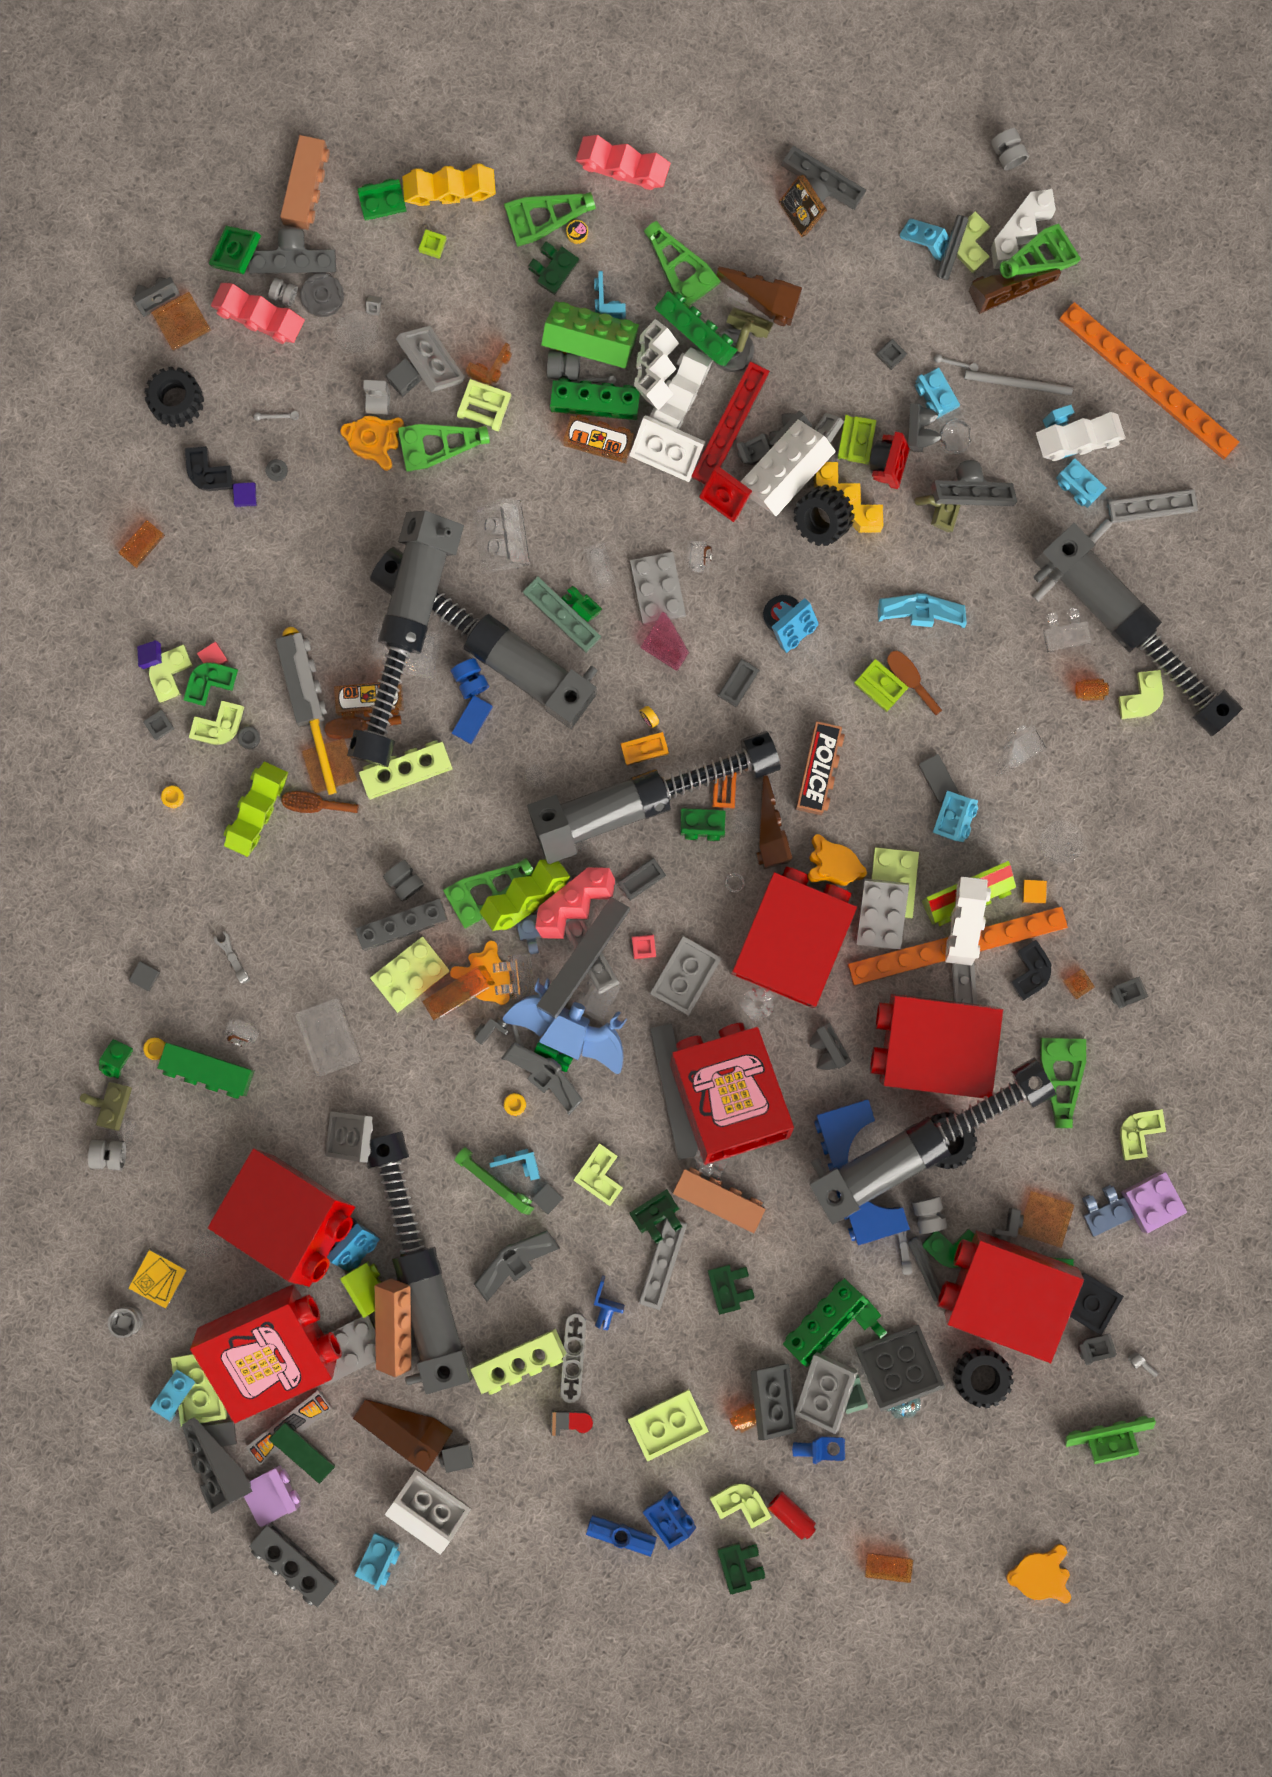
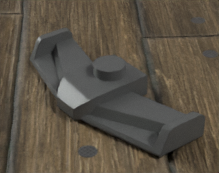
[501,1042,583,1115]
[474,1230,560,1302]

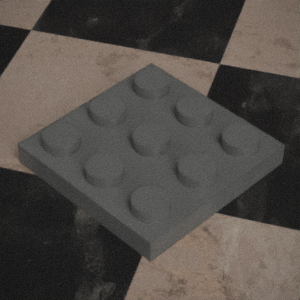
[856,1325,945,1412]

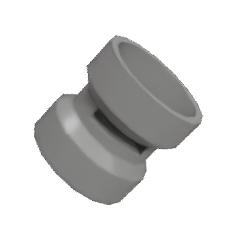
[269,278,297,306]

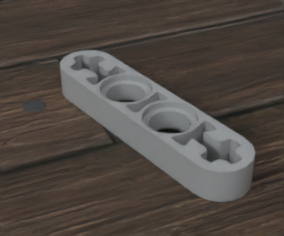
[560,1313,586,1403]

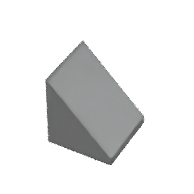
[366,296,382,316]

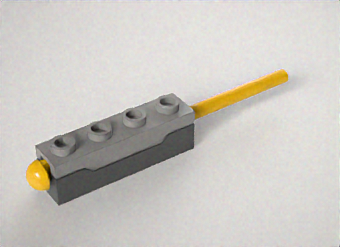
[275,627,337,795]

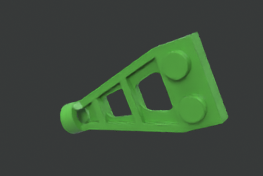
[504,192,596,247]
[644,221,720,306]
[1000,223,1081,279]
[398,424,490,472]
[443,858,534,929]
[1040,1038,1086,1128]
[454,1147,534,1215]

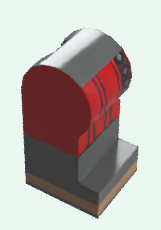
[551,1410,593,1436]

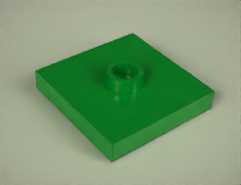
[209,226,261,275]

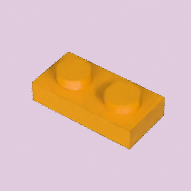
[620,732,669,766]

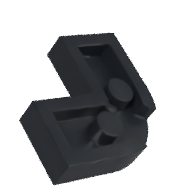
[185,446,233,491]
[1010,940,1052,1001]

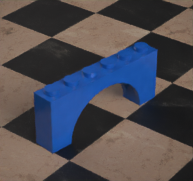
[814,1099,910,1246]

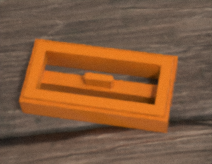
[712,772,737,809]

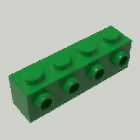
[654,291,738,367]
[550,378,640,420]
[157,1043,255,1099]
[783,1278,869,1368]

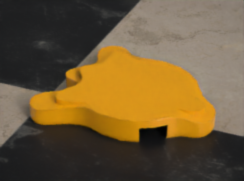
[340,416,404,471]
[808,834,867,886]
[450,941,511,1005]
[1006,1544,1071,1604]

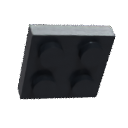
[1070,1272,1124,1336]

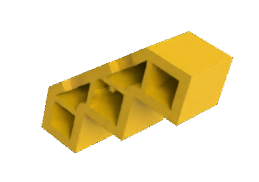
[402,163,496,206]
[814,462,883,533]

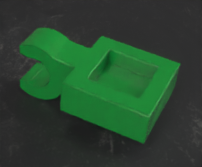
[562,586,602,622]
[534,1040,573,1072]
[854,1298,887,1339]

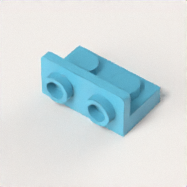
[915,368,960,419]
[1056,459,1106,508]
[933,791,978,842]
[355,1532,401,1590]

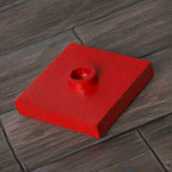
[699,465,752,522]

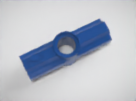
[586,1515,657,1557]

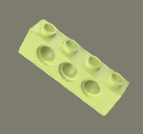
[359,740,453,800]
[471,1329,567,1395]

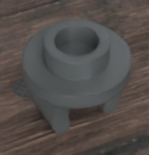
[266,459,288,482]

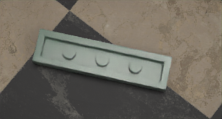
[523,577,601,653]

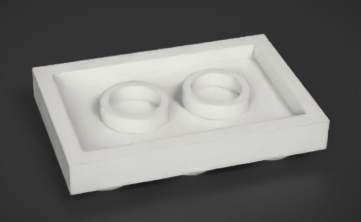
[630,415,706,482]

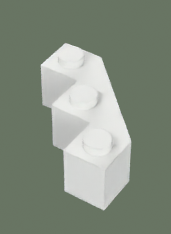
[991,189,1056,269]
[634,319,679,410]
[650,347,713,430]
[1036,412,1126,461]
[945,877,991,966]

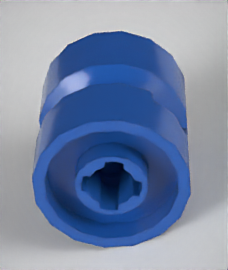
[450,658,490,699]

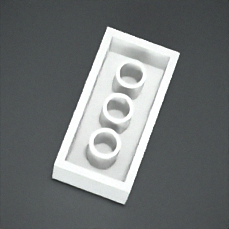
[741,419,836,516]

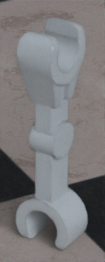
[214,931,250,984]
[897,1220,912,1275]

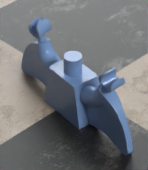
[503,978,627,1074]

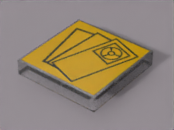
[127,1248,190,1310]

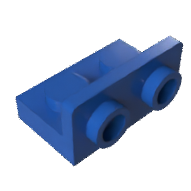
[642,1491,696,1550]

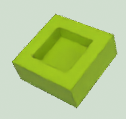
[419,230,447,259]

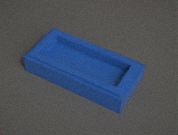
[452,695,493,745]

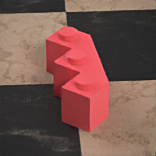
[576,135,671,190]
[210,283,305,344]
[535,867,615,939]

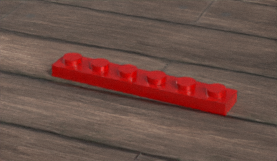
[691,361,770,484]

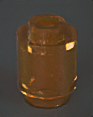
[1075,678,1109,701]
[729,1403,757,1433]

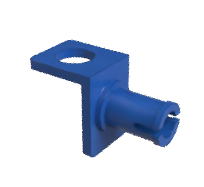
[594,1275,625,1330]
[792,1437,845,1464]

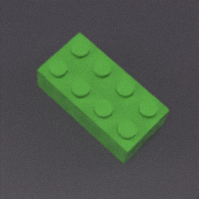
[541,301,639,369]

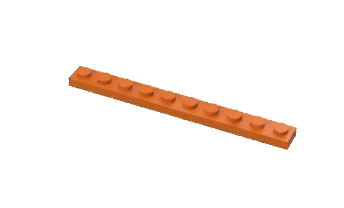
[1059,302,1239,460]
[848,907,1068,986]

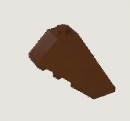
[717,266,802,326]
[969,269,1061,314]
[756,775,792,869]
[353,1399,453,1473]

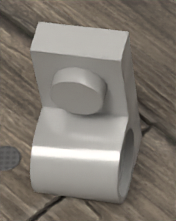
[363,380,391,415]

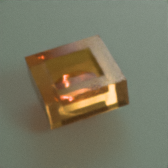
[1063,969,1095,1000]

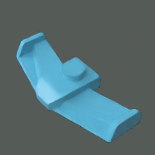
[878,593,967,628]

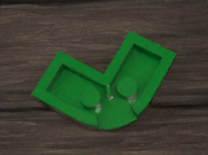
[183,662,238,706]
[922,1229,974,1268]

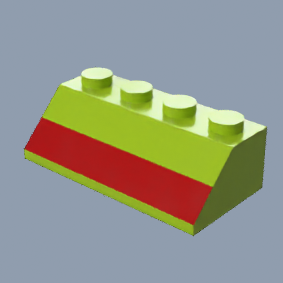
[921,861,1016,927]

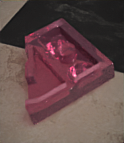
[640,611,690,671]

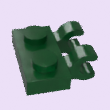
[528,241,579,295]
[629,1189,683,1244]
[708,1264,755,1315]
[717,1542,766,1595]

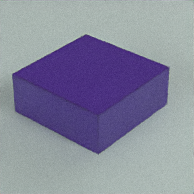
[233,482,257,507]
[137,640,162,669]

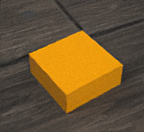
[1022,880,1047,904]

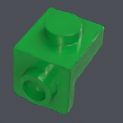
[99,1039,133,1079]

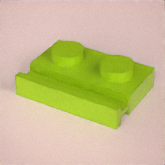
[837,415,877,464]
[854,659,909,712]

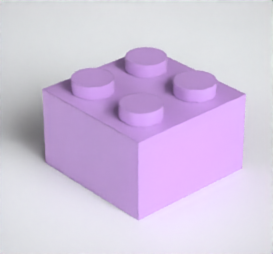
[1121,1171,1187,1233]

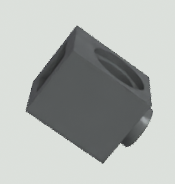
[386,358,422,397]
[439,1441,474,1473]

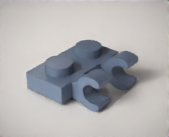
[1082,1185,1134,1236]

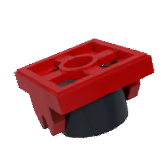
[870,432,910,489]

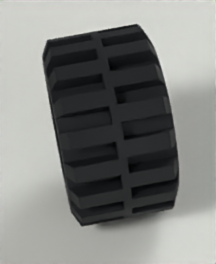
[144,366,204,428]
[793,485,855,546]
[930,1112,977,1169]
[953,1348,1014,1408]

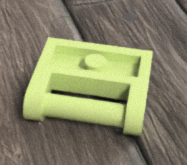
[457,379,511,431]

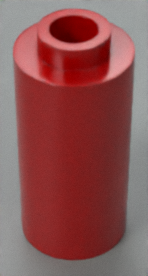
[767,1491,816,1540]

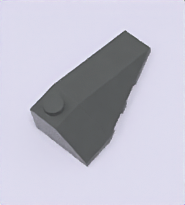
[182,1417,253,1514]

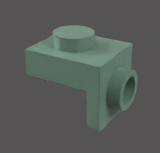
[845,1374,868,1414]

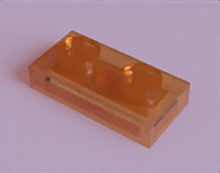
[118,520,165,568]
[864,1553,913,1583]

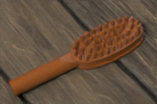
[887,651,942,716]
[325,715,402,739]
[282,791,359,813]

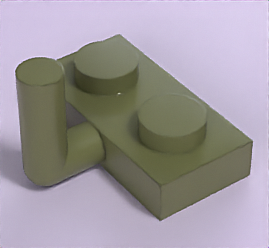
[727,307,774,352]
[915,495,960,532]
[80,1082,132,1131]

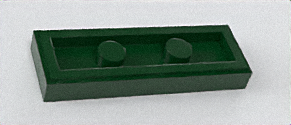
[269,1421,335,1484]

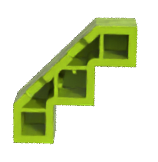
[223,761,288,857]
[480,859,570,931]

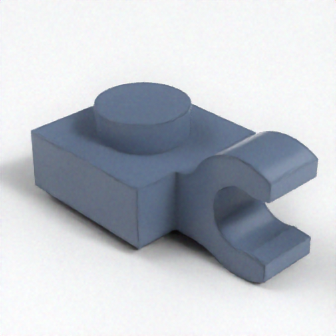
[517,914,541,955]

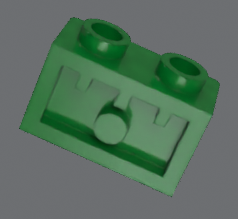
[357,179,407,221]
[680,808,726,841]

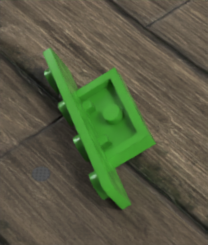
[1065,1416,1156,1464]

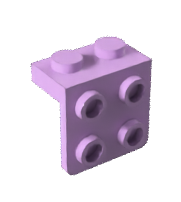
[244,1465,301,1527]

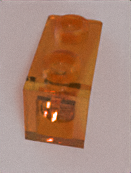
[466,343,512,386]

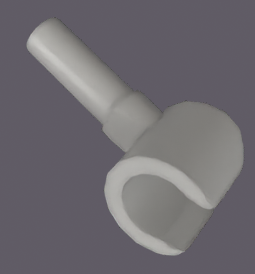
[1128,1353,1159,1377]

